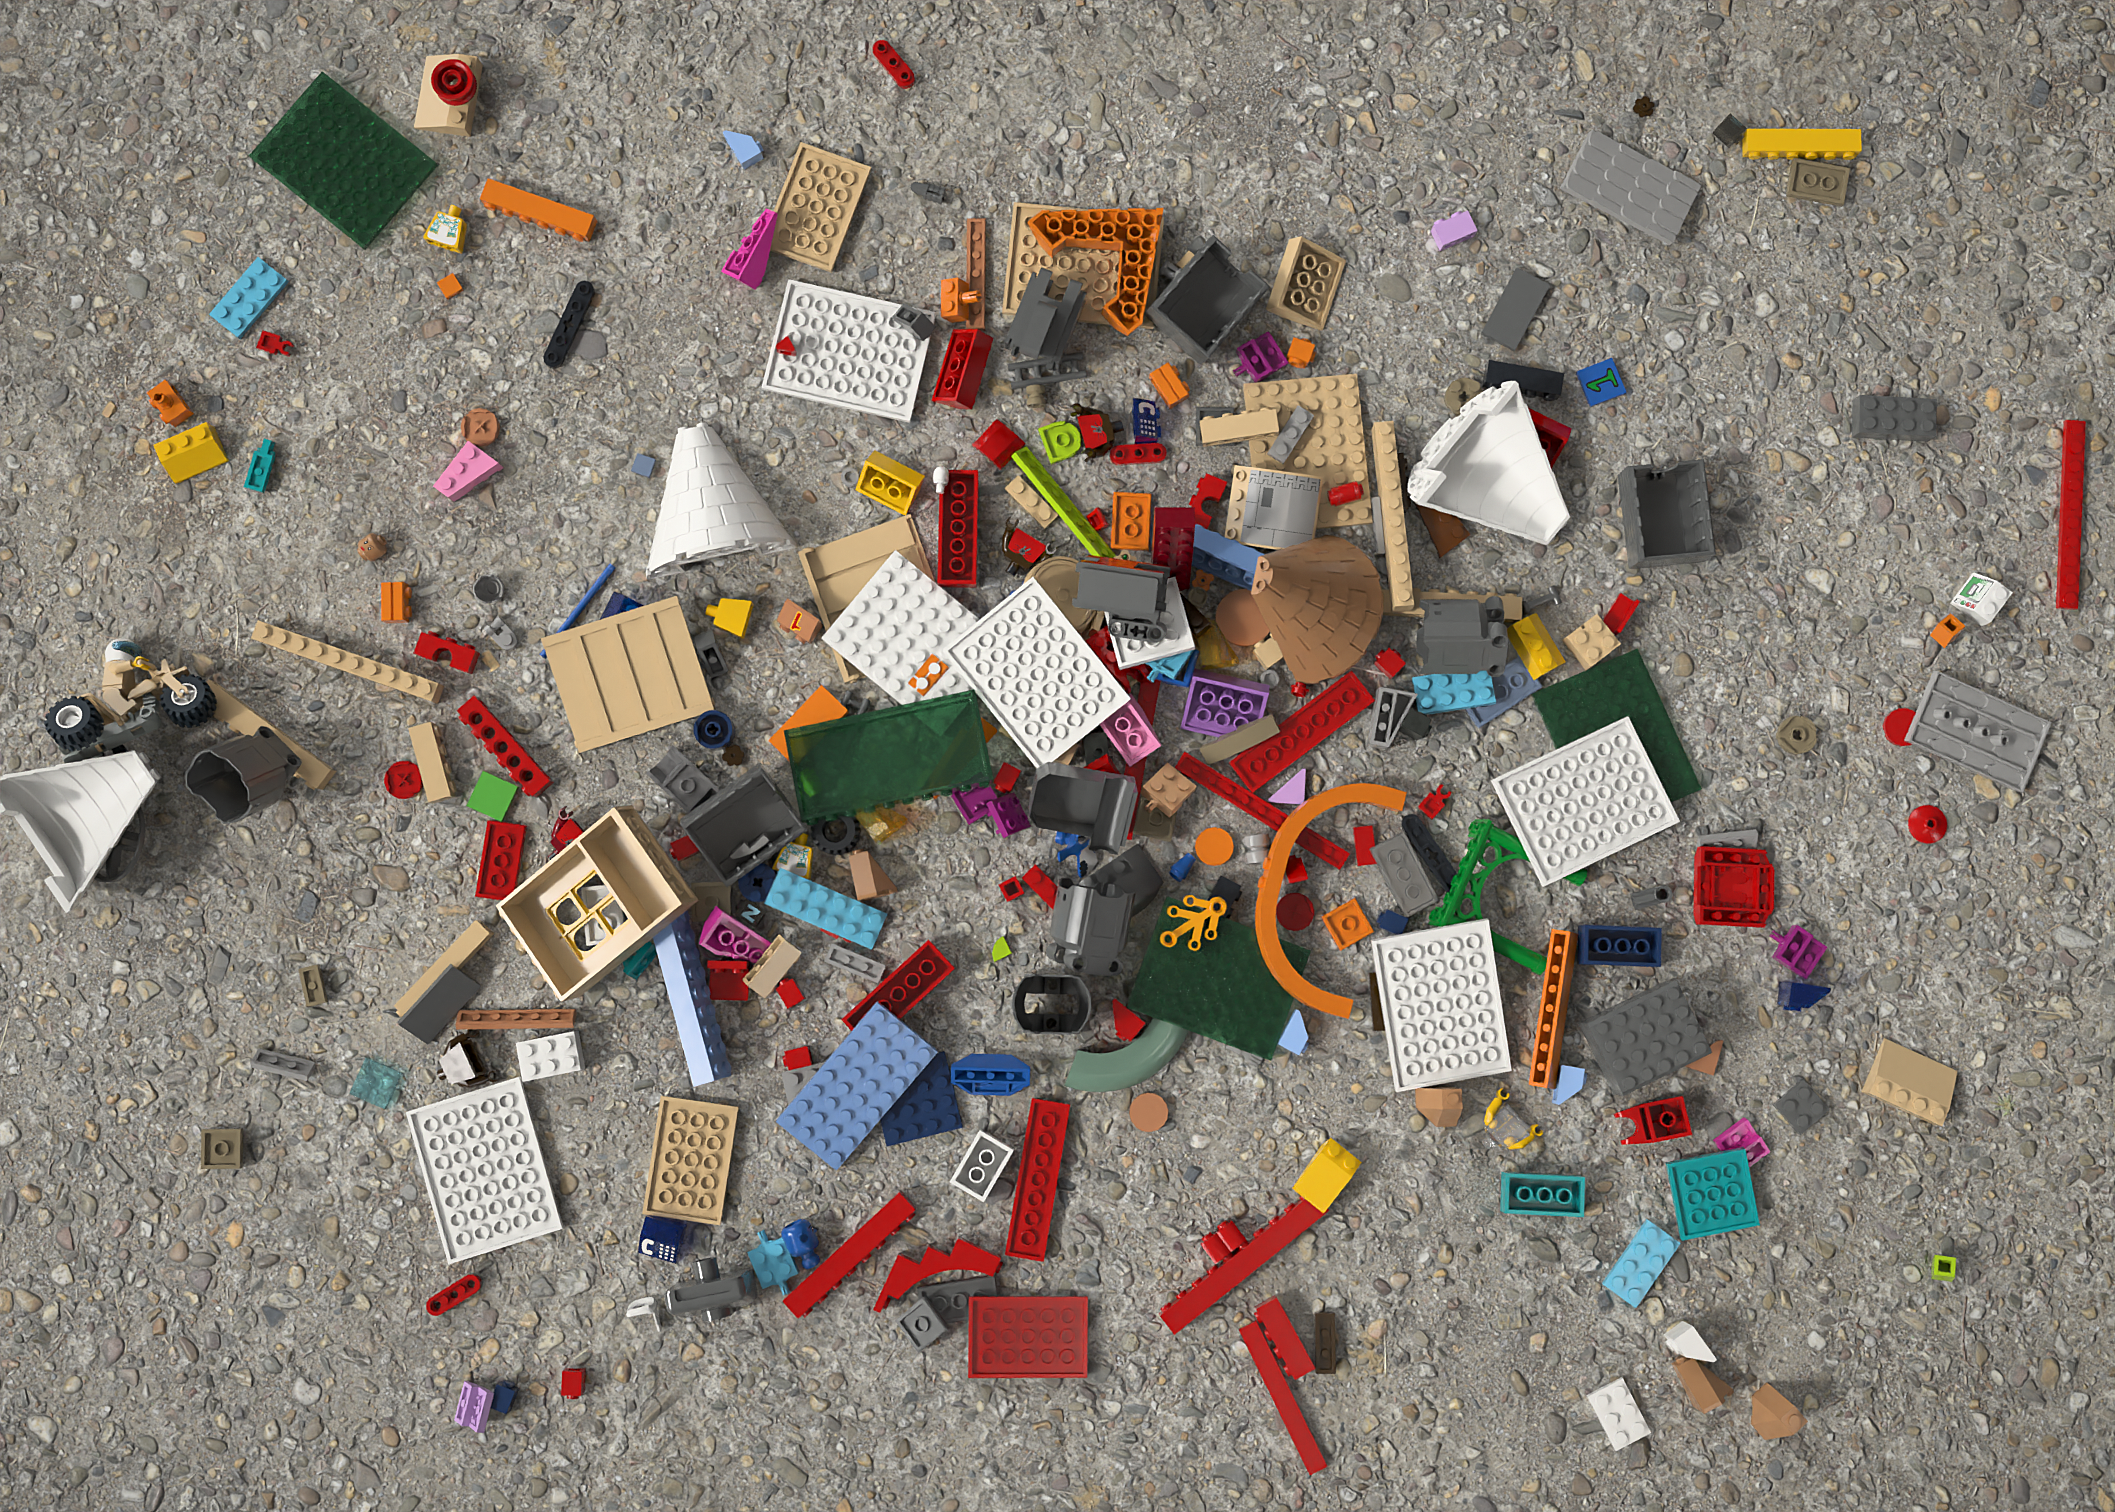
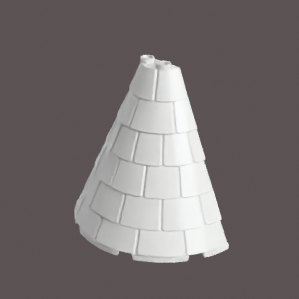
[1408,381,1570,545]
[646,423,797,580]
[0,750,161,913]

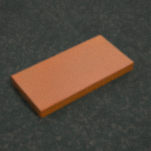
[768,685,849,767]

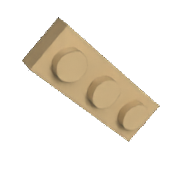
[1005,475,1058,529]

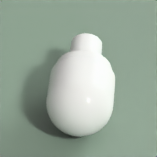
[933,466,949,494]

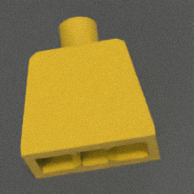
[705,598,754,639]

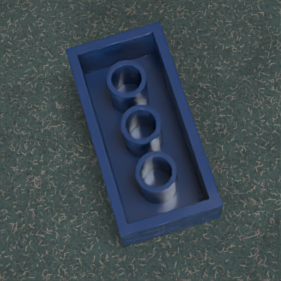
[1577,925,1662,967]

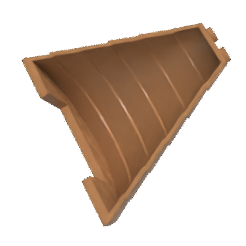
[1251,534,1384,684]

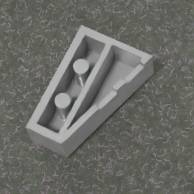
[1366,687,1418,749]

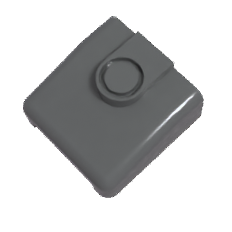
[664,1257,758,1321]

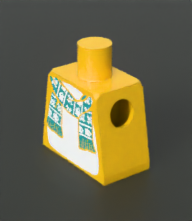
[423,205,467,254]
[773,833,814,880]

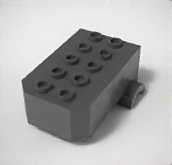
[1028,762,1138,855]

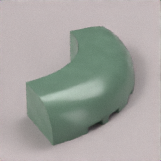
[1064,1015,1190,1092]

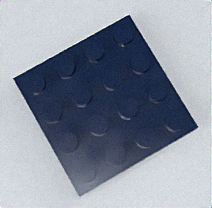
[880,1051,963,1147]

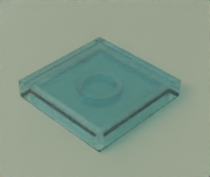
[349,1057,403,1109]

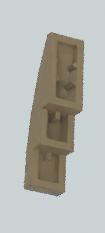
[1200,714,1281,765]

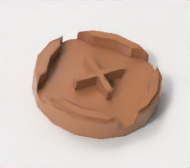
[461,408,500,447]
[1129,1092,1168,1132]

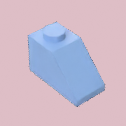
[723,130,764,170]
[1277,1009,1309,1055]
[1552,1065,1587,1105]

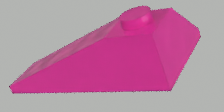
[721,209,778,290]

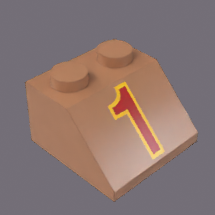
[777,598,823,644]

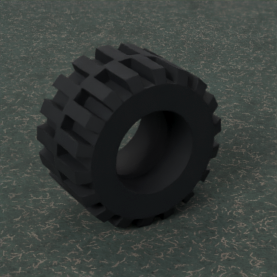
[811,806,861,856]

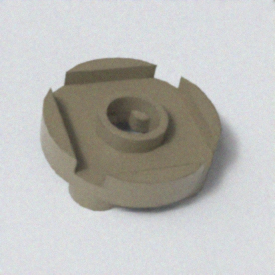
[1444,378,1483,416]
[1776,716,1817,755]

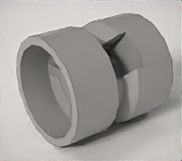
[1244,834,1270,864]

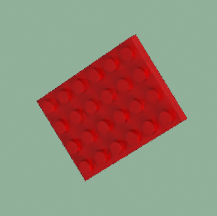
[968,1296,1088,1378]

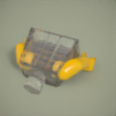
[1482,1088,1543,1150]

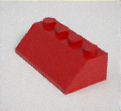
[932,329,994,410]
[1528,408,1572,469]

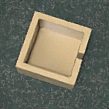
[1562,614,1621,670]

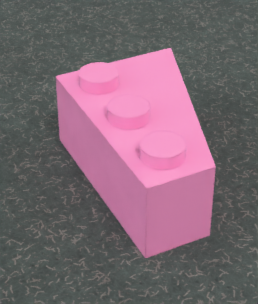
[433,441,503,502]

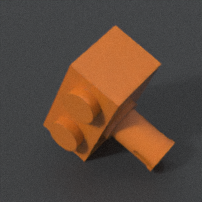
[941,277,982,323]
[147,379,194,427]

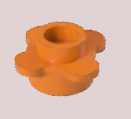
[1192,569,1214,591]

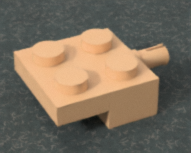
[1140,762,1197,818]

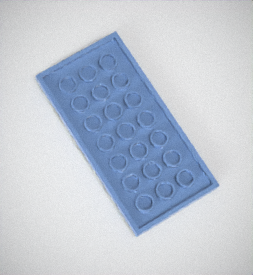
[776,1001,938,1171]

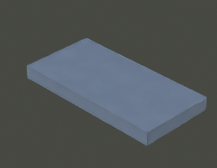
[1465,656,1543,729]

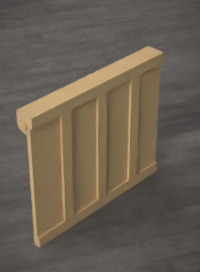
[798,514,935,684]
[541,596,716,753]

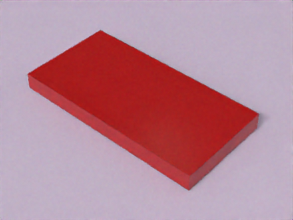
[475,820,527,900]

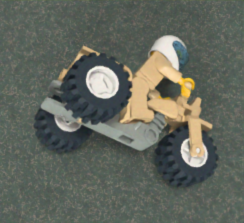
[44,638,217,764]

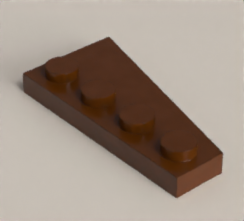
[1407,488,1471,559]

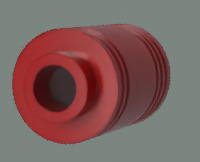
[1327,481,1364,507]

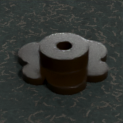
[1633,96,1654,118]
[722,745,744,766]

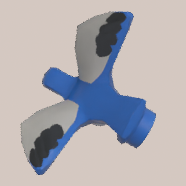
[1055,831,1098,878]

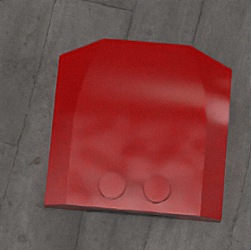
[1693,846,1775,928]

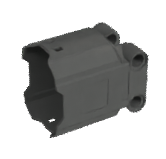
[1416,596,1509,677]
[185,726,302,824]
[1046,878,1136,976]
[1012,974,1091,1035]

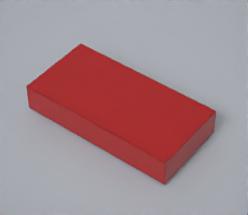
[1352,825,1377,866]

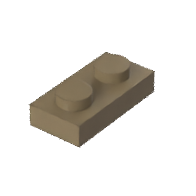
[298,964,328,1007]

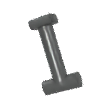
[1522,585,1562,615]

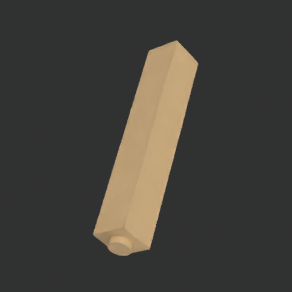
[394,920,494,1017]

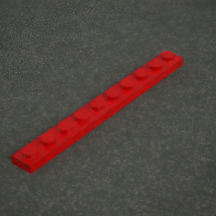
[2056,420,2086,610]
[1124,663,1161,841]
[1175,752,1350,870]

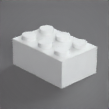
[516,1031,585,1082]
[950,1129,1014,1202]

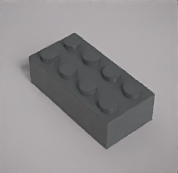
[1851,395,1937,442]

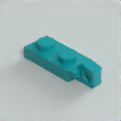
[244,439,276,493]

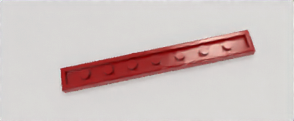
[1238,1320,1328,1475]

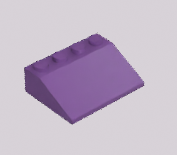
[1180,668,1270,737]

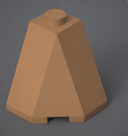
[849,849,899,902]
[1415,1087,1463,1127]
[1671,1355,1734,1414]
[1751,1382,1808,1440]

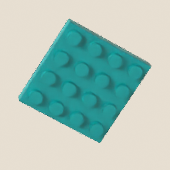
[1665,1147,1760,1241]

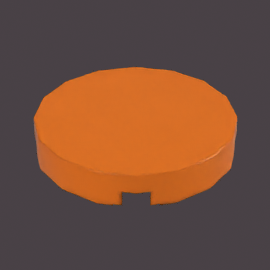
[1195,827,1234,866]

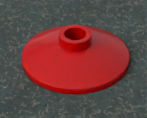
[1908,805,1947,844]

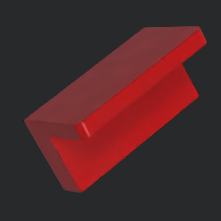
[1602,593,1640,636]

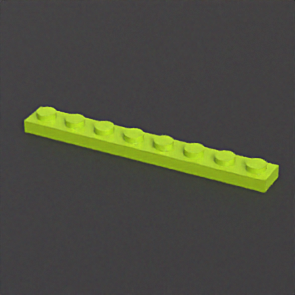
[1011,446,1116,558]

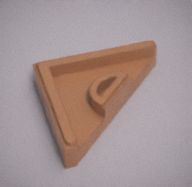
[1684,1040,1723,1076]

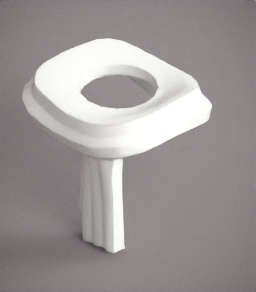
[626,1297,661,1332]

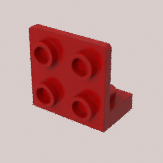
[707,960,750,1001]

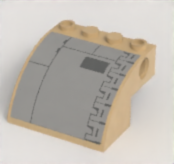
[1225,465,1323,550]

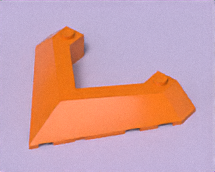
[1027,208,1164,336]

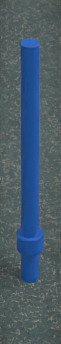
[539,563,615,659]

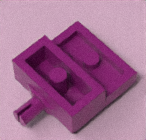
[1233,331,1288,383]
[1769,925,1827,979]

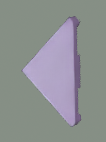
[1268,769,1306,805]

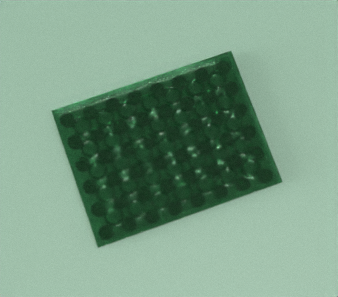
[249,71,438,250]
[1531,648,1702,802]
[1126,896,1311,1061]

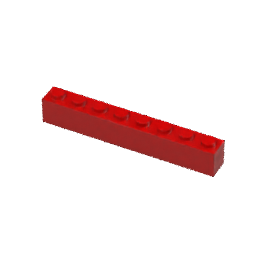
[782,1191,916,1319]

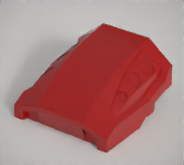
[972,419,1026,471]

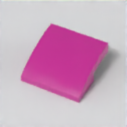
[1713,1117,1770,1167]

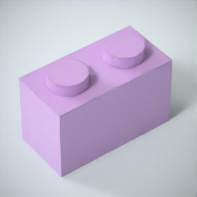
[1431,211,1477,251]

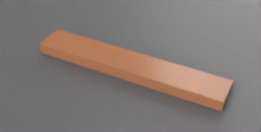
[966,218,986,331]
[455,1009,577,1030]

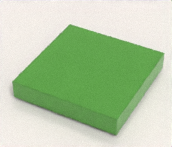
[466,771,519,822]

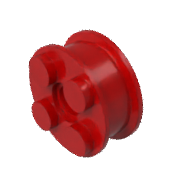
[431,59,477,106]

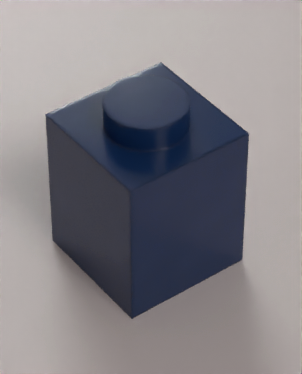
[1376,909,1408,935]
[490,1380,519,1414]

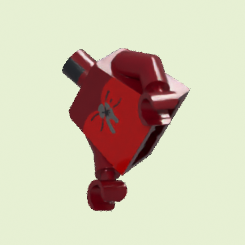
[548,806,585,860]

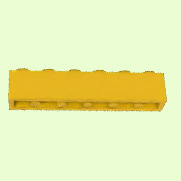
[1742,129,1862,160]

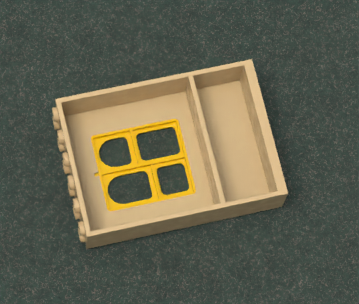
[496,805,699,1002]

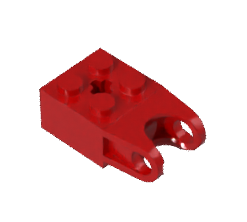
[1085,625,1149,694]
[1614,1096,1692,1145]

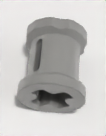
[1158,260,1182,280]

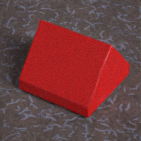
[775,336,797,357]
[1086,507,1110,532]

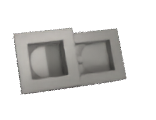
[730,833,769,859]

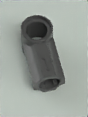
[1630,885,1672,910]

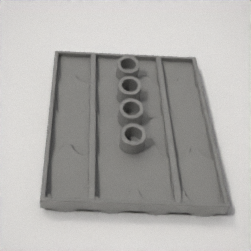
[1559,130,1701,244]
[1904,671,2052,793]

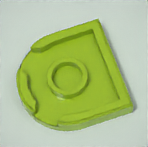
[1038,421,1081,465]

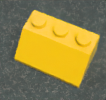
[153,422,229,484]
[855,450,925,516]
[1507,613,1566,680]

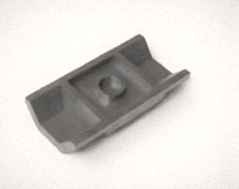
[646,745,720,813]

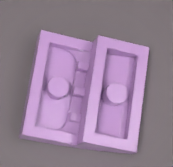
[454,1381,494,1433]

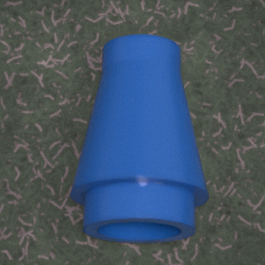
[1169,853,1196,882]

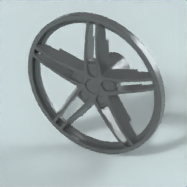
[94,806,146,883]

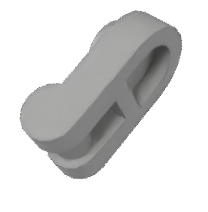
[484,616,518,651]

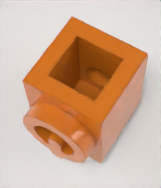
[1286,337,1316,368]

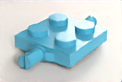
[1145,650,1194,682]
[747,1229,800,1295]

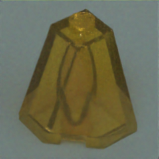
[1196,618,1240,670]
[849,796,909,845]

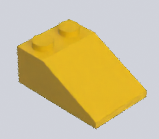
[1292,1138,1362,1213]

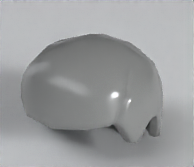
[473,574,504,604]

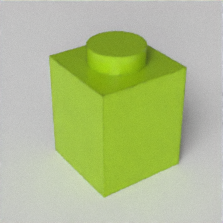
[1931,1255,1956,1282]

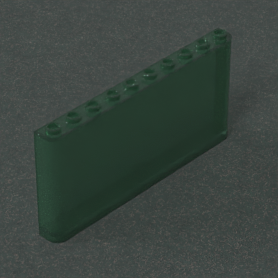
[784,689,994,826]

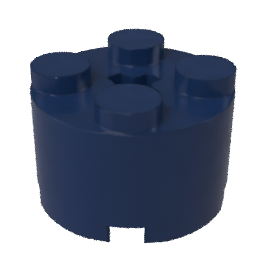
[693,710,736,751]
[738,863,777,902]

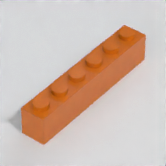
[480,178,597,242]

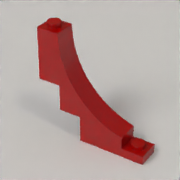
[873,1237,1003,1313]

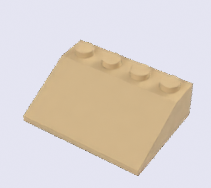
[414,54,483,137]
[1266,236,1346,330]
[1861,1038,1957,1126]

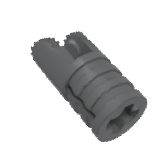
[910,182,946,204]

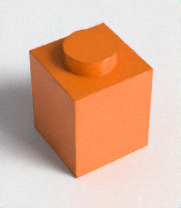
[1930,613,1965,648]

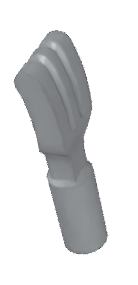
[1226,1041,1263,1068]

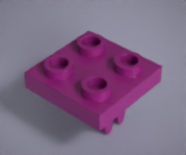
[949,772,997,825]
[986,792,1031,838]

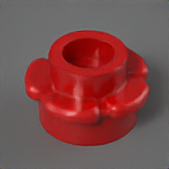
[1290,682,1309,698]

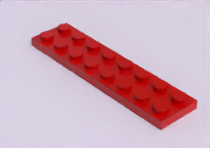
[1229,670,1375,793]
[1005,1098,1070,1262]

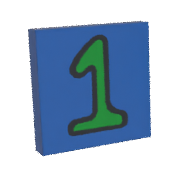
[1576,358,1627,407]

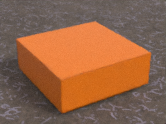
[437,273,464,300]

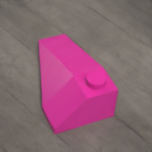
[699,906,772,963]

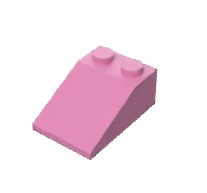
[1100,694,1161,766]

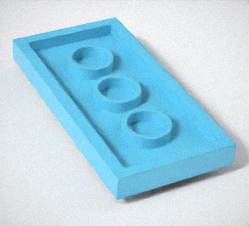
[209,257,289,339]
[1412,671,1496,715]
[1602,1219,1681,1308]

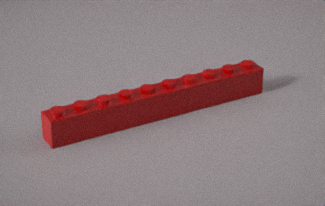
[1159,1195,1329,1335]

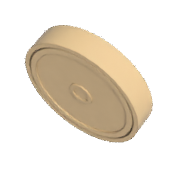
[1023,556,1097,630]

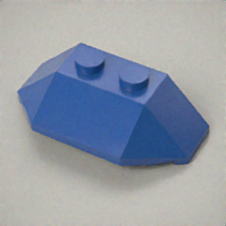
[951,1053,1030,1096]

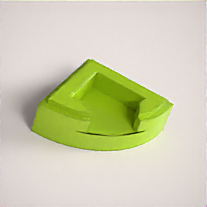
[992,936,1012,962]

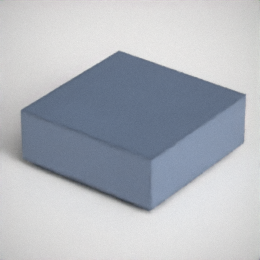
[631,453,656,478]

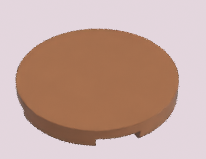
[1215,589,1270,647]

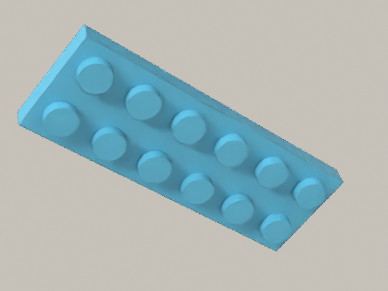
[764,868,887,950]

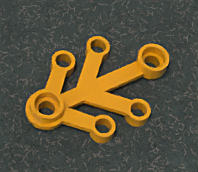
[1160,895,1227,951]

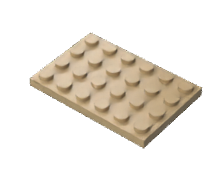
[770,142,872,273]
[642,1096,739,1225]

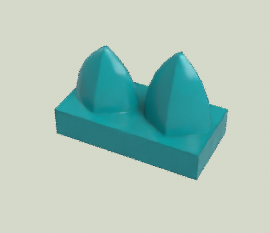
[623,941,657,980]

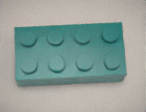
[1500,1171,1585,1217]

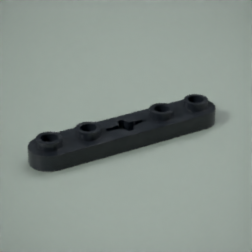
[543,281,595,369]
[1401,814,1465,894]

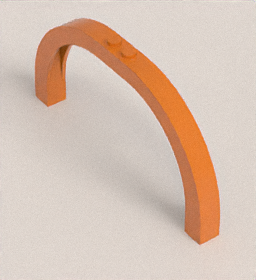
[1255,783,1407,1019]

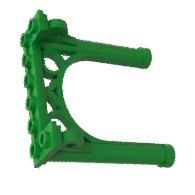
[1428,819,1588,975]

